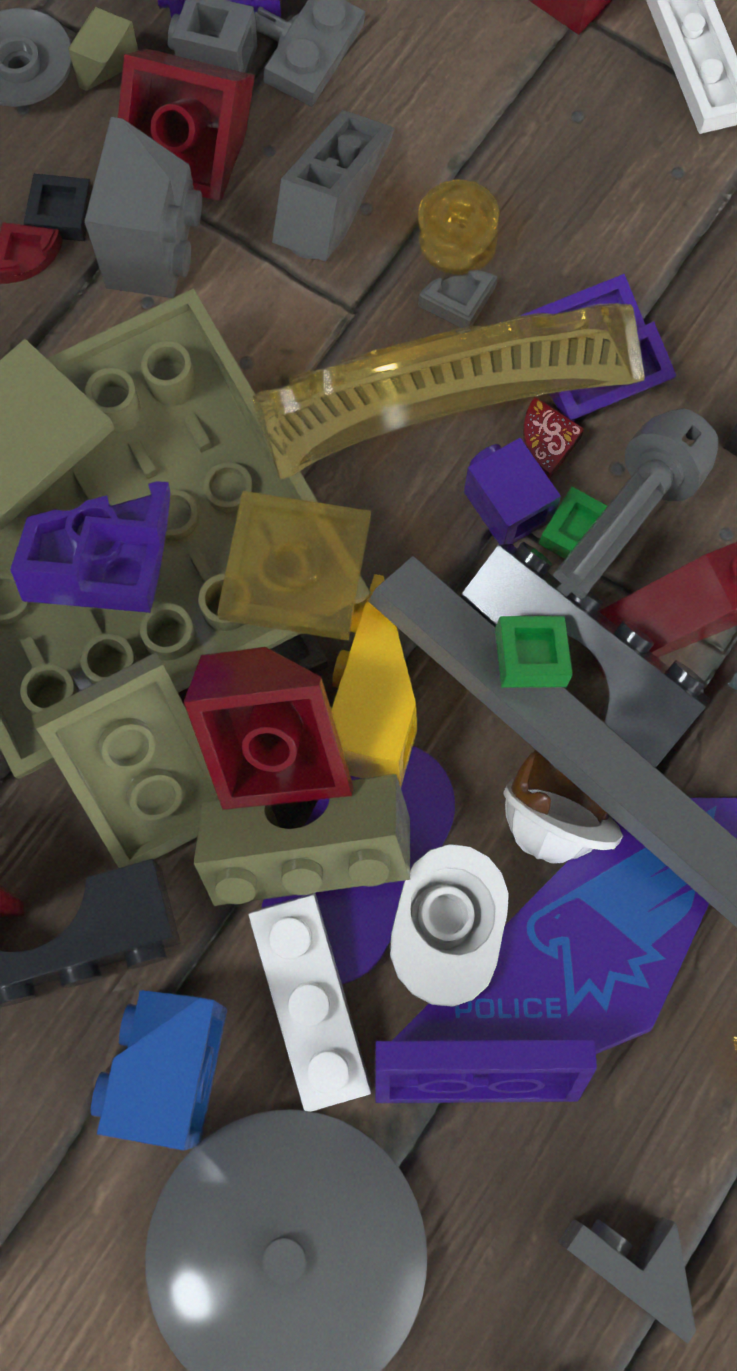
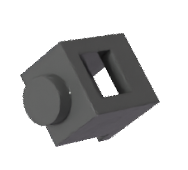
[168,0,258,73]

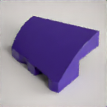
[10,481,171,613]

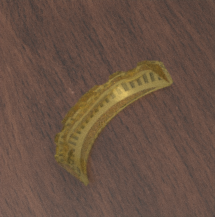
[252,303,645,479]

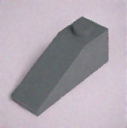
[272,110,394,262]

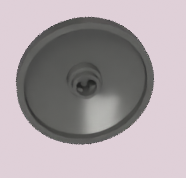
[145,1109,427,1371]

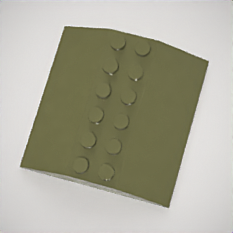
[0,288,371,780]

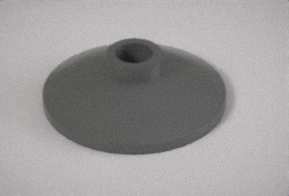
[0,8,72,107]

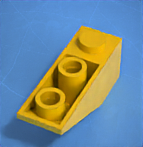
[330,574,417,787]

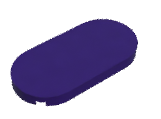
[262,746,455,985]

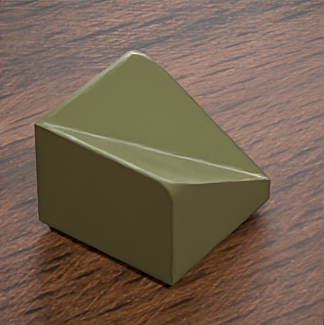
[68,7,138,91]

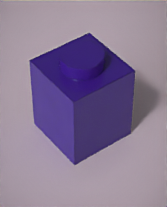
[464,438,561,545]

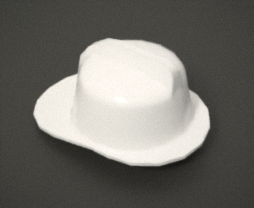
[390,844,509,1007]

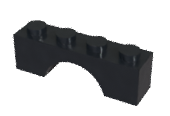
[460,542,711,768]
[0,859,181,1007]

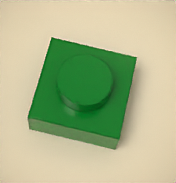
[539,486,607,559]
[495,616,573,688]

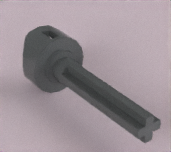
[553,408,718,600]

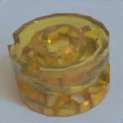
[418,179,500,275]

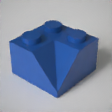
[91,990,227,1150]

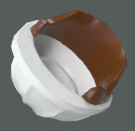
[503,750,623,864]

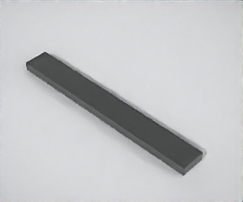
[368,556,737,927]

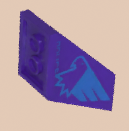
[375,798,737,1103]

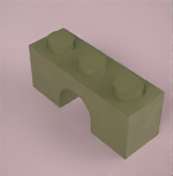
[194,774,410,906]

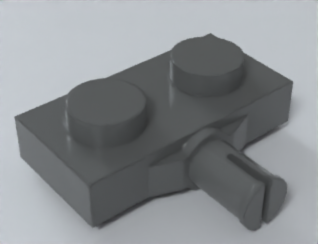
[254,0,365,107]

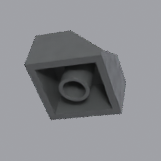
[85,117,202,298]

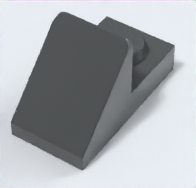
[558,1217,696,1344]

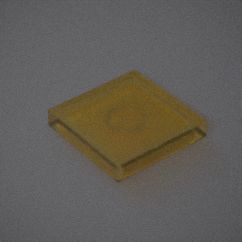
[217,491,371,641]

